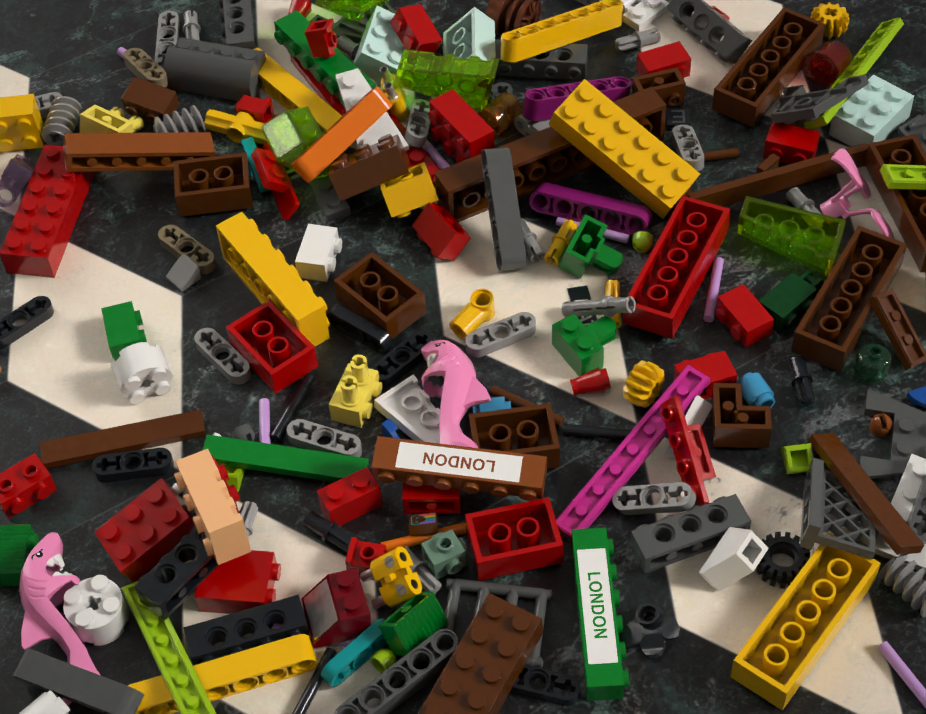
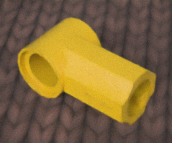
[449,289,495,340]

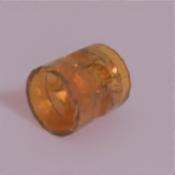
[478,92,523,136]

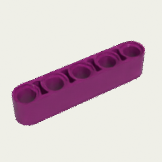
[522,76,632,121]
[529,183,653,236]

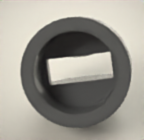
[231,424,255,441]

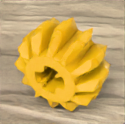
[810,2,849,40]
[623,360,665,408]

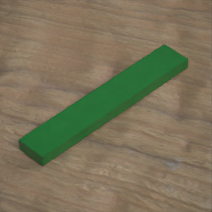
[202,434,369,482]

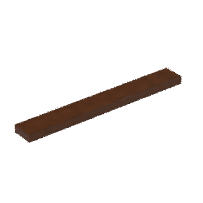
[688,143,868,207]

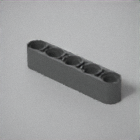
[481,147,527,271]
[334,629,459,714]
[13,648,144,714]

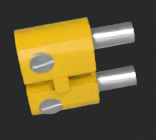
[380,66,409,122]
[360,546,422,609]

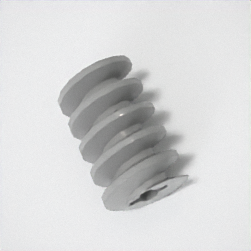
[41,96,82,146]
[153,105,206,133]
[877,554,926,617]

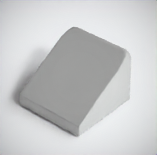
[166,254,201,292]

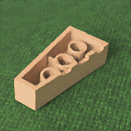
[174,449,251,565]

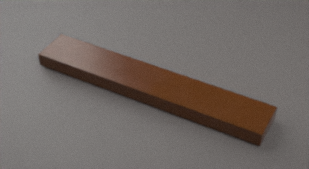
[40,409,206,469]
[808,433,924,555]

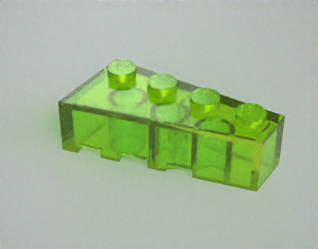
[394,50,500,111]
[737,196,846,277]

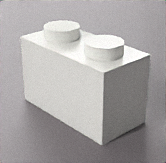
[295,224,342,282]

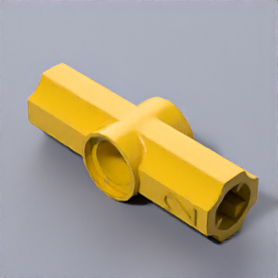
[204,109,277,145]

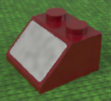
[301,568,371,648]

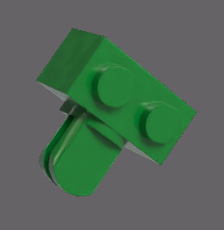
[559,214,623,278]
[552,313,616,376]

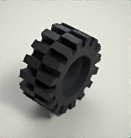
[757,531,810,589]

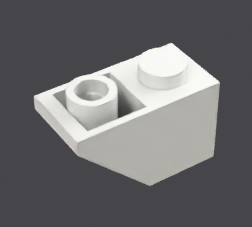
[699,527,769,591]

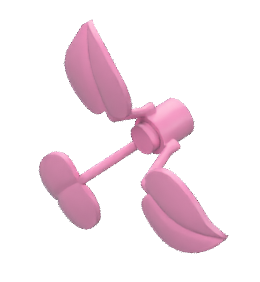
[820,148,894,239]

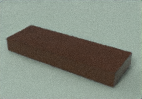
[868,288,926,371]

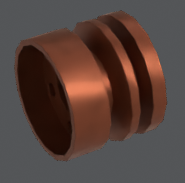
[485,0,542,36]

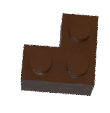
[711,383,772,448]

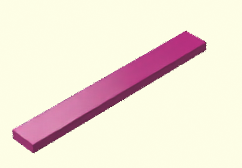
[556,365,710,540]

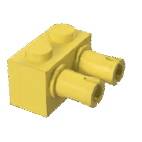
[80,105,144,133]
[329,355,383,428]

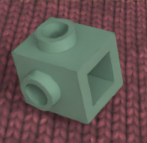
[421,529,468,579]

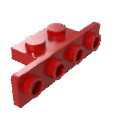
[251,138,300,221]
[660,396,716,506]

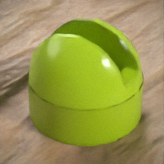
[632,231,653,253]
[370,649,396,674]

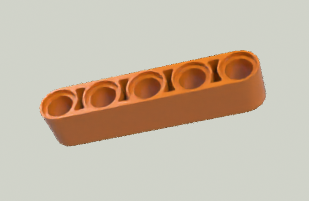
[291,86,393,184]

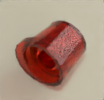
[802,41,852,86]

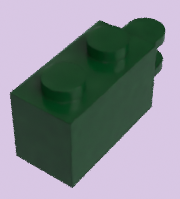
[759,270,824,334]

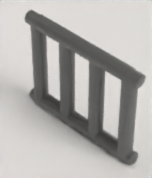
[438,578,553,668]

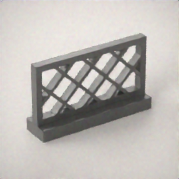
[800,458,875,559]

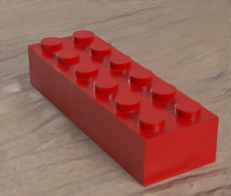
[0,145,96,278]
[623,195,730,339]

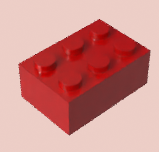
[428,89,495,163]
[226,300,318,394]
[94,478,196,582]
[465,497,563,581]

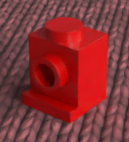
[304,19,337,58]
[235,95,274,124]
[345,537,387,580]

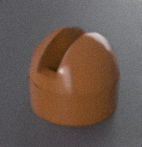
[869,413,892,438]

